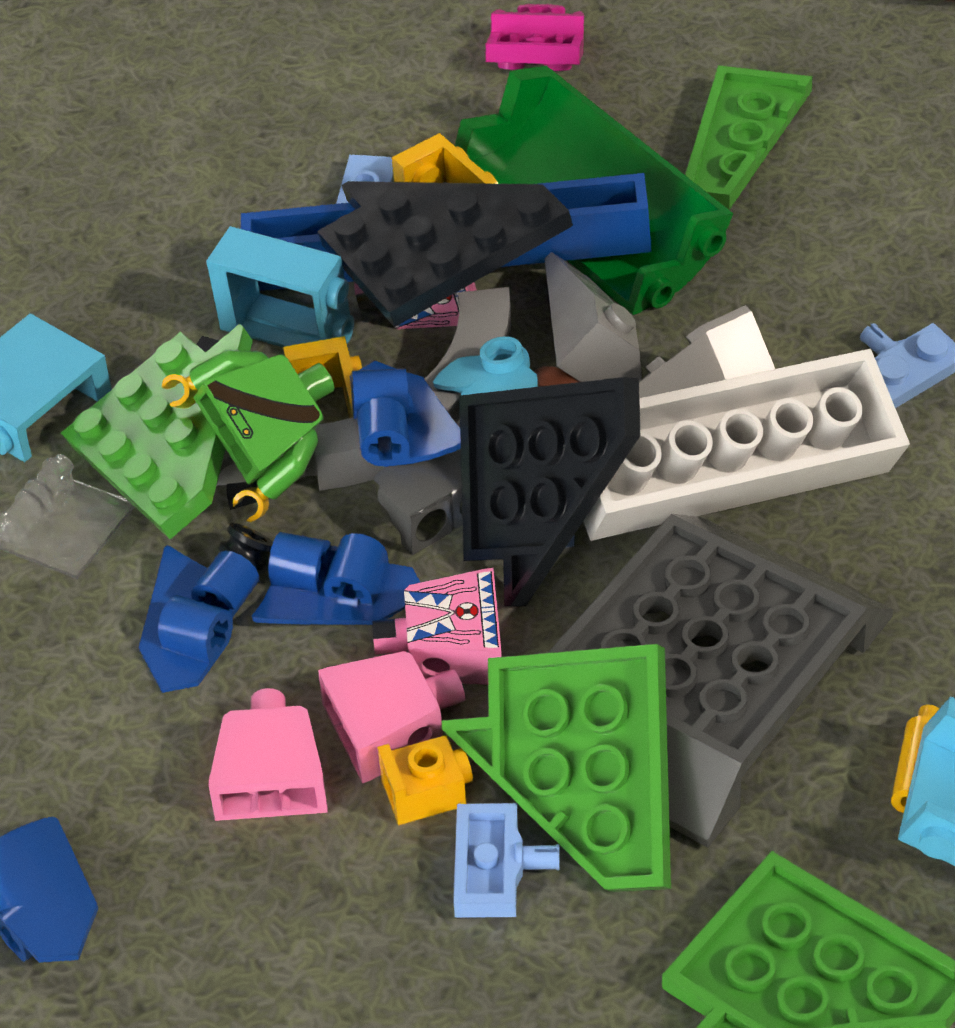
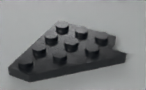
[317,181,573,327]
[459,377,641,607]

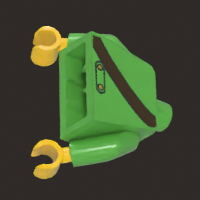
[162,350,335,522]

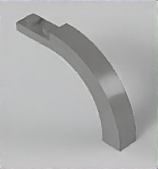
[216,287,512,491]

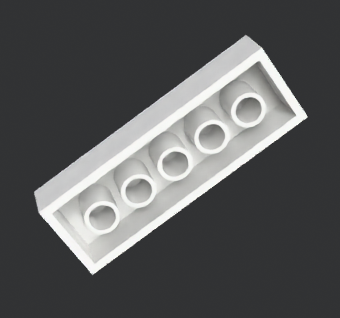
[583,348,910,541]

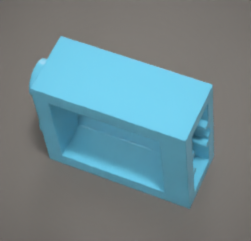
[206,226,354,347]

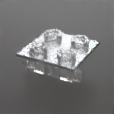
[0,454,135,579]

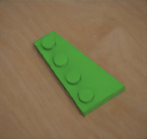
[685,65,813,210]

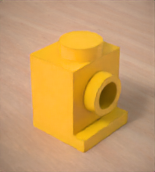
[378,735,473,825]

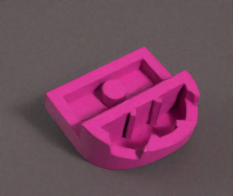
[486,4,584,71]

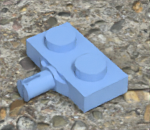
[860,323,955,408]
[454,803,560,918]

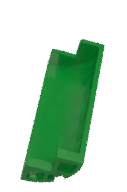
[454,65,733,315]

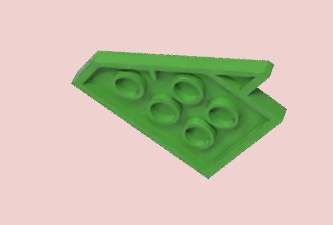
[61,323,253,539]
[442,644,671,892]
[662,851,955,1028]

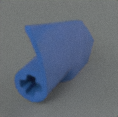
[350,361,461,467]
[251,532,421,625]
[139,545,259,693]
[0,817,99,963]

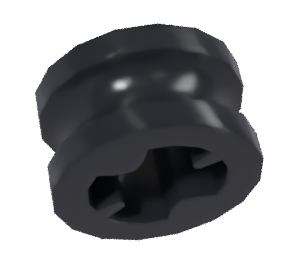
[218,523,273,570]

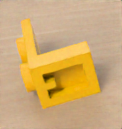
[392,133,498,184]
[283,336,362,418]

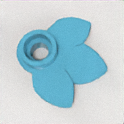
[433,336,538,395]

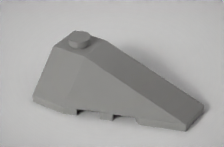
[545,252,642,382]
[639,305,775,398]

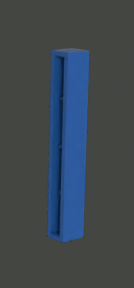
[241,173,651,291]

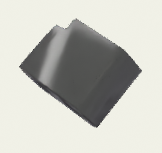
[374,449,463,555]

